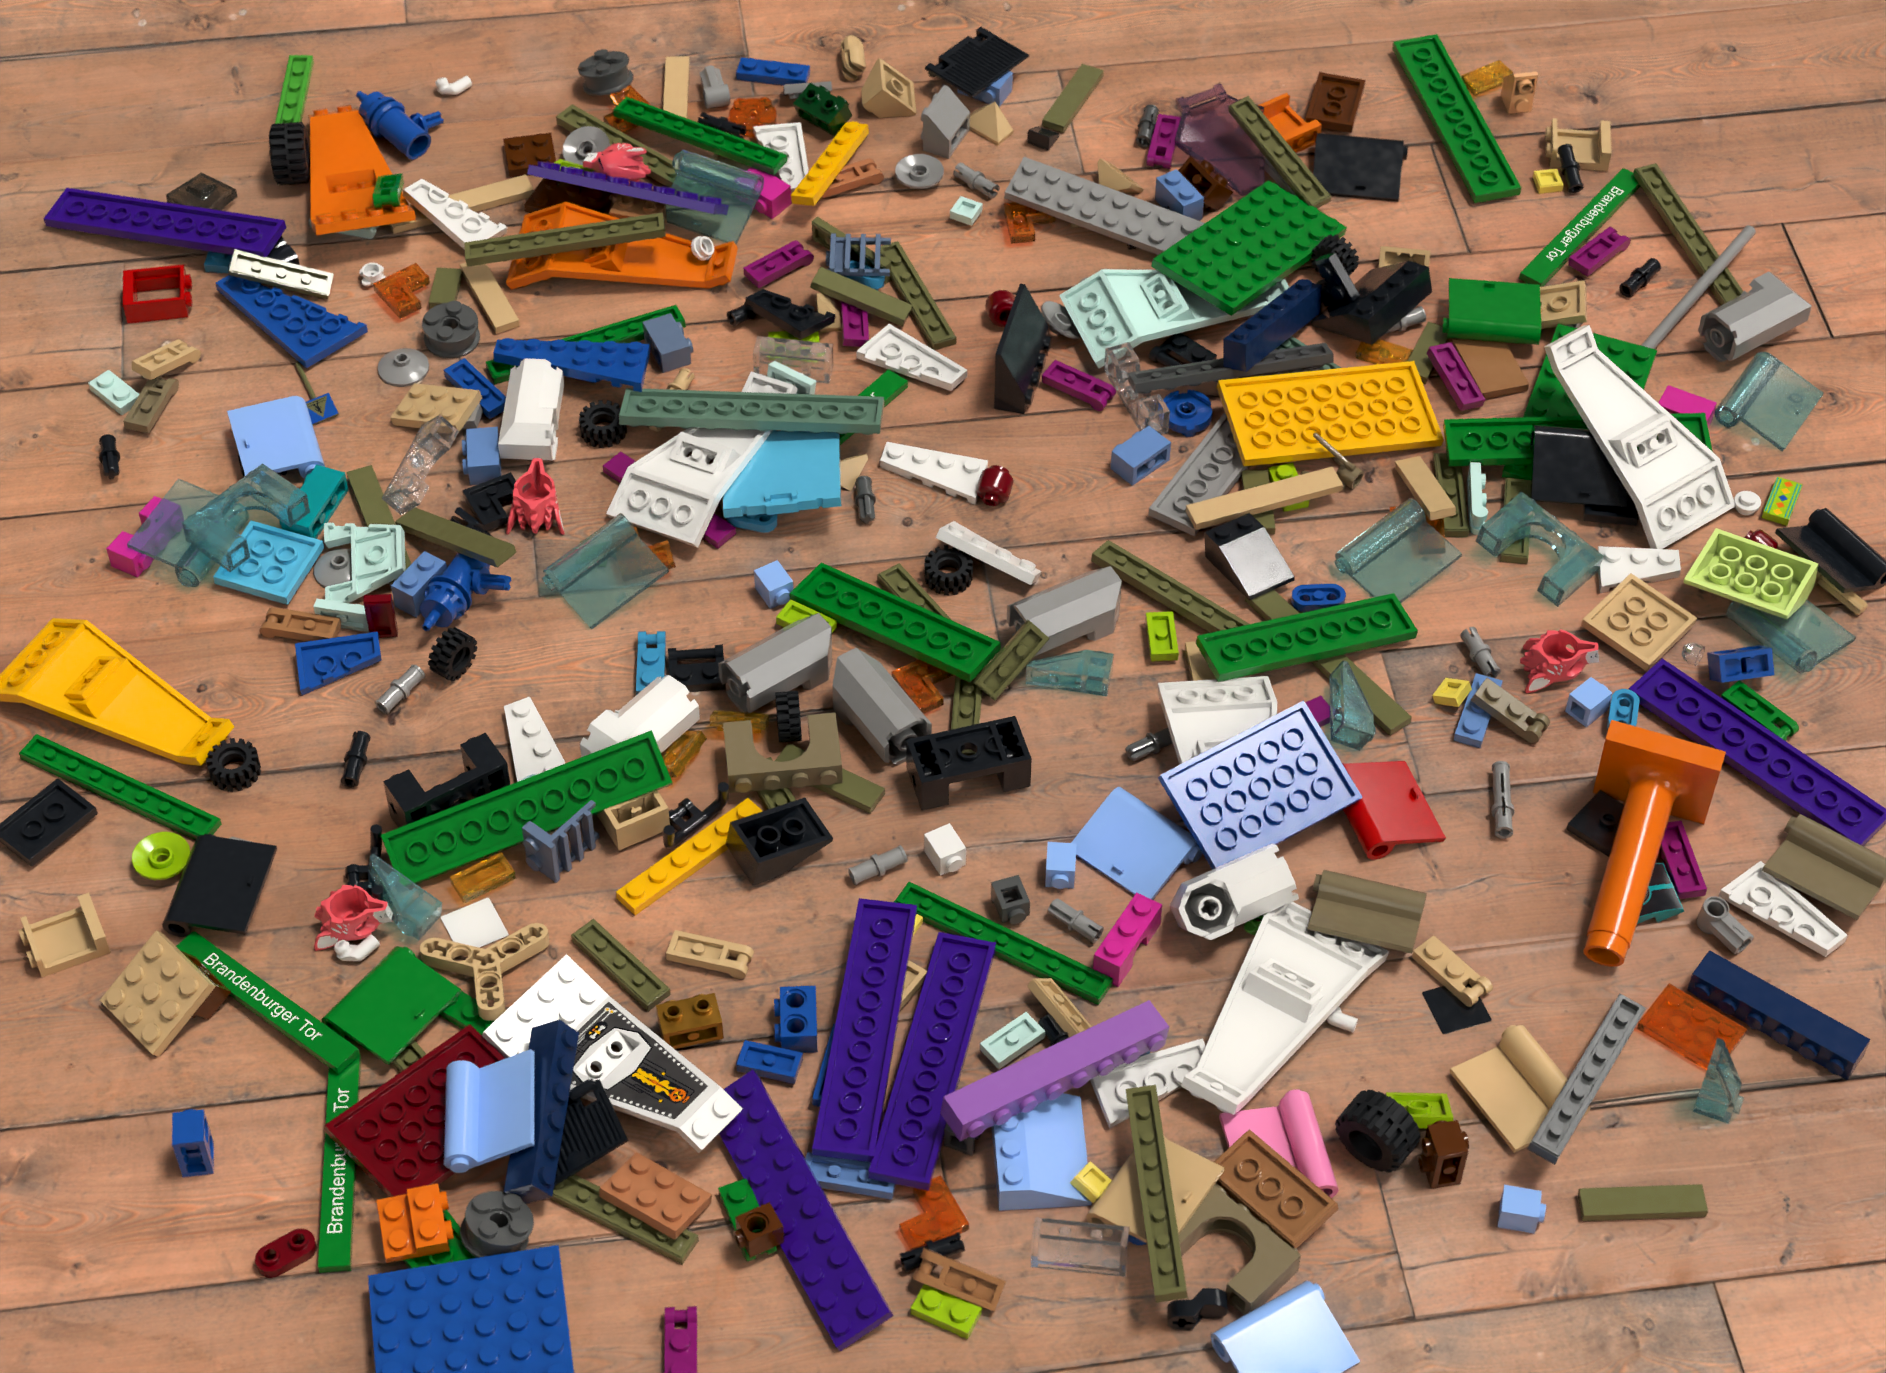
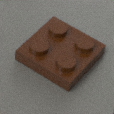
[503,133,556,178]

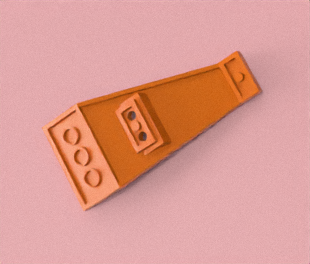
[308,105,416,235]
[506,202,738,290]

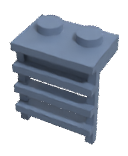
[825,234,891,276]
[522,800,600,883]

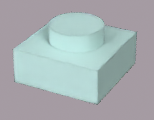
[950,196,983,226]

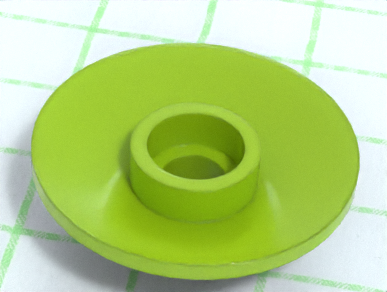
[132,832,191,880]

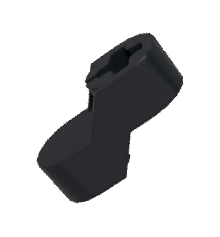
[1167,1288,1228,1330]

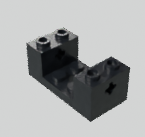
[906,716,1032,811]
[383,733,511,828]

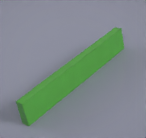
[269,55,314,150]

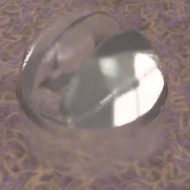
[1682,642,1705,666]

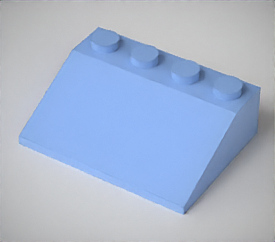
[991,1093,1092,1211]

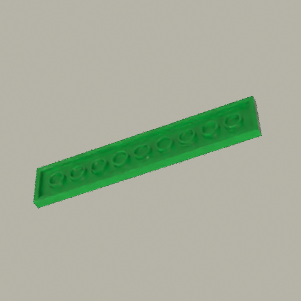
[1392,34,1522,203]
[1443,413,1713,466]
[381,730,673,890]

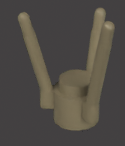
[1301,433,1364,490]

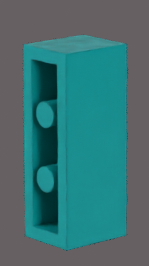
[279,464,349,539]

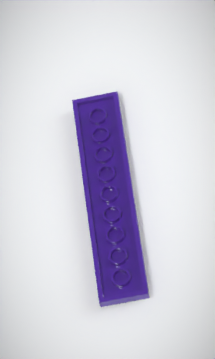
[44,188,286,257]
[1629,658,1886,846]
[812,898,917,1162]
[868,932,996,1191]
[719,1070,894,1351]

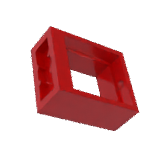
[123,264,193,324]

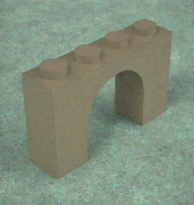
[723,712,843,793]
[1179,1184,1301,1315]

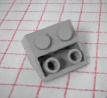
[921,85,970,159]

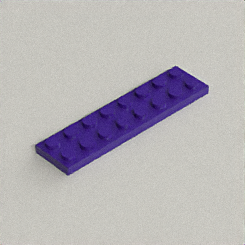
[527,161,729,215]

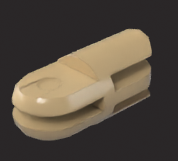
[840,35,866,81]

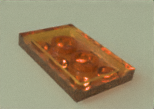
[1637,983,1747,1075]

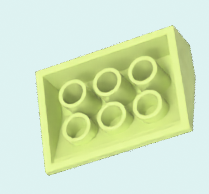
[1684,528,1819,619]

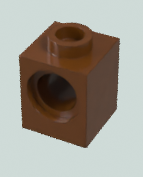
[733,1202,784,1258]

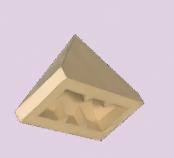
[970,102,1013,146]
[1097,158,1144,194]
[1378,246,1431,268]
[815,293,842,333]
[840,454,868,491]

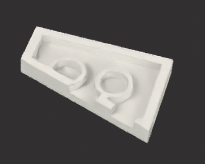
[1597,546,1681,593]

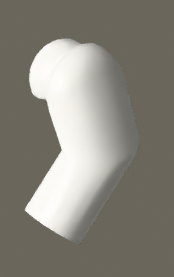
[435,76,472,95]
[334,934,380,962]
[1326,1006,1358,1033]

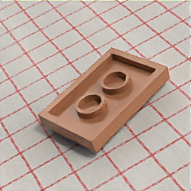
[599,1152,712,1240]

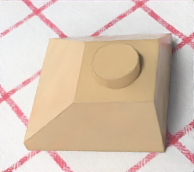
[861,58,916,118]

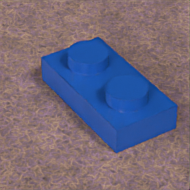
[736,1040,803,1084]

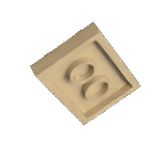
[1540,280,1587,329]
[390,383,482,433]

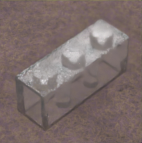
[753,336,834,384]
[1031,1217,1130,1277]

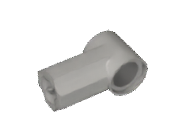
[700,65,730,109]
[1696,896,1754,955]

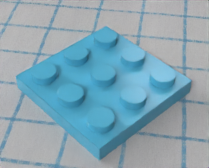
[213,520,324,605]

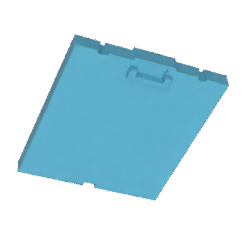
[723,430,841,518]

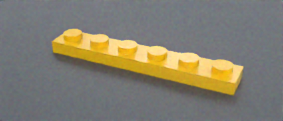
[791,121,869,206]
[616,798,762,915]

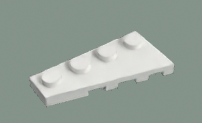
[753,122,809,194]
[403,179,507,250]
[856,324,967,391]
[880,442,988,505]
[936,521,1042,585]
[504,697,565,782]
[1719,861,1848,957]
[1090,1038,1206,1129]

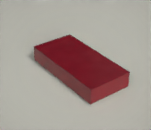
[363,594,398,638]

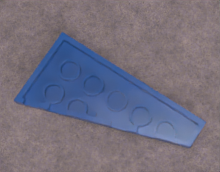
[215,275,368,369]
[493,338,650,392]

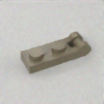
[123,376,179,433]
[1471,678,1550,744]

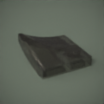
[166,172,237,211]

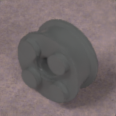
[578,49,634,96]
[422,301,480,358]
[460,1191,534,1258]

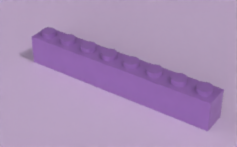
[941,1000,1169,1141]

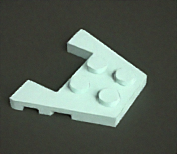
[324,523,406,603]

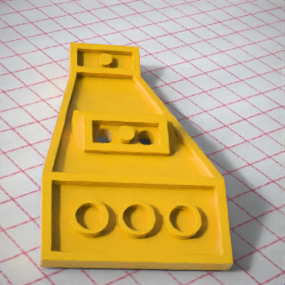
[0,618,234,766]

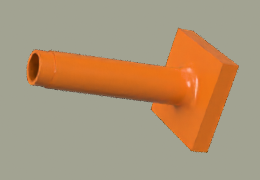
[1584,720,1726,967]

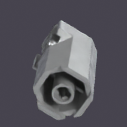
[1698,271,1812,362]
[1007,566,1122,656]
[718,613,833,713]
[832,648,932,765]

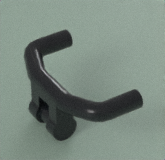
[663,782,729,848]
[345,824,384,901]

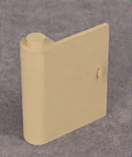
[1450,1025,1590,1153]
[1086,1136,1224,1243]

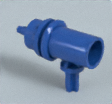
[356,91,443,160]
[420,553,511,631]

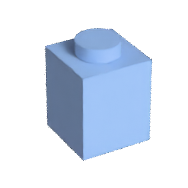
[754,560,793,609]
[1565,677,1612,727]
[1045,842,1077,889]
[1497,1185,1546,1234]

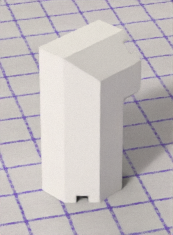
[498,359,564,460]
[580,675,700,757]
[1170,844,1299,940]

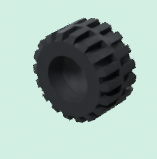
[269,122,310,185]
[1335,1090,1421,1173]

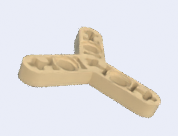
[420,923,549,1021]

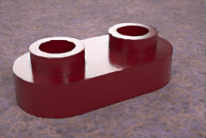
[255,1229,317,1278]

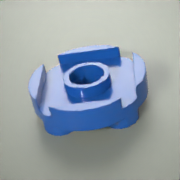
[1161,390,1212,437]

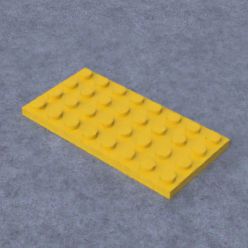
[1217,361,1444,467]

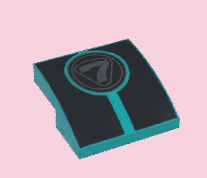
[1637,863,1684,924]

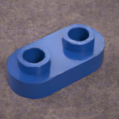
[1291,584,1346,612]

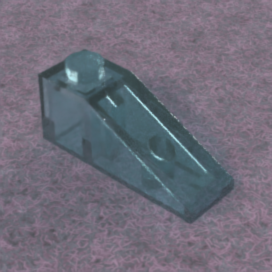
[1026,650,1114,696]
[1329,660,1376,751]
[369,854,442,940]
[1693,1038,1744,1124]

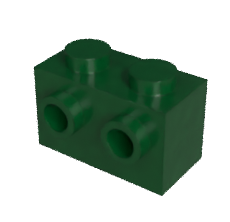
[793,82,852,137]

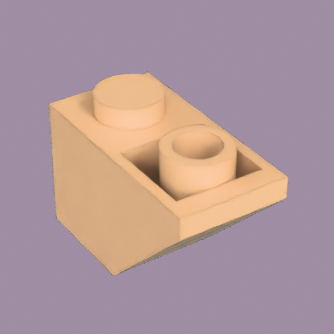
[1501,72,1538,114]

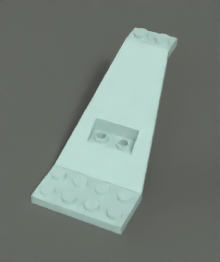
[1059,269,1289,368]

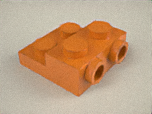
[376,1183,454,1263]

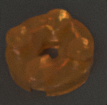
[729,97,777,137]

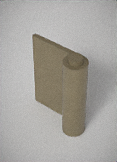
[1762,814,1886,920]
[1307,870,1427,954]

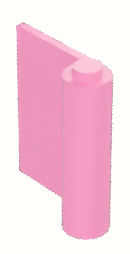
[1219,1089,1338,1198]

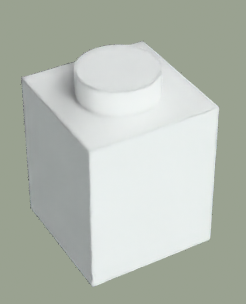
[924,823,966,876]

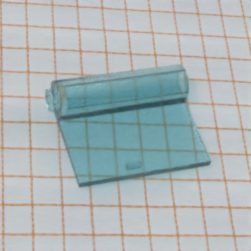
[666,150,764,245]
[1714,352,1824,451]
[127,478,249,587]
[1334,498,1462,603]
[542,513,669,630]
[1727,600,1856,673]

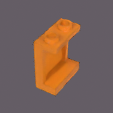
[1257,93,1322,153]

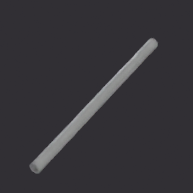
[1641,225,1756,349]

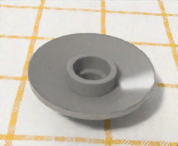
[563,126,610,165]
[895,154,944,189]
[1041,301,1081,339]
[378,348,429,387]
[314,548,352,588]

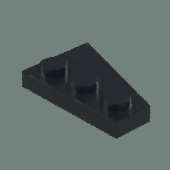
[745,289,835,340]

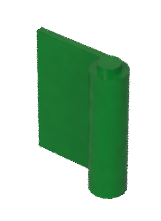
[1442,278,1541,345]
[321,946,461,1065]

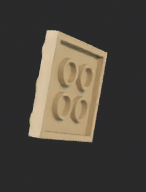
[1581,573,1697,671]
[100,931,216,1057]

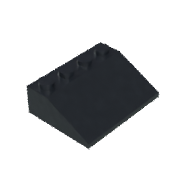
[1311,261,1432,345]
[994,283,1052,414]

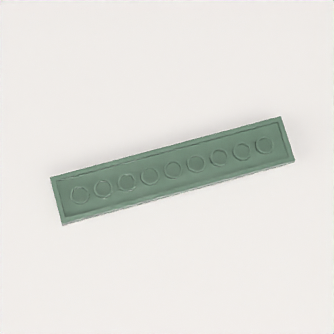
[619,388,884,435]

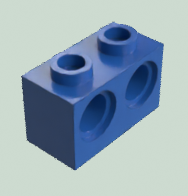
[1707,645,1774,683]
[774,986,818,1053]
[172,1109,214,1177]

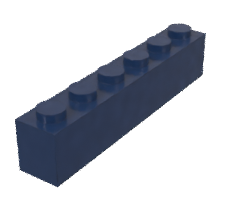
[1223,279,1322,372]
[1687,950,1871,1080]
[504,1019,579,1204]

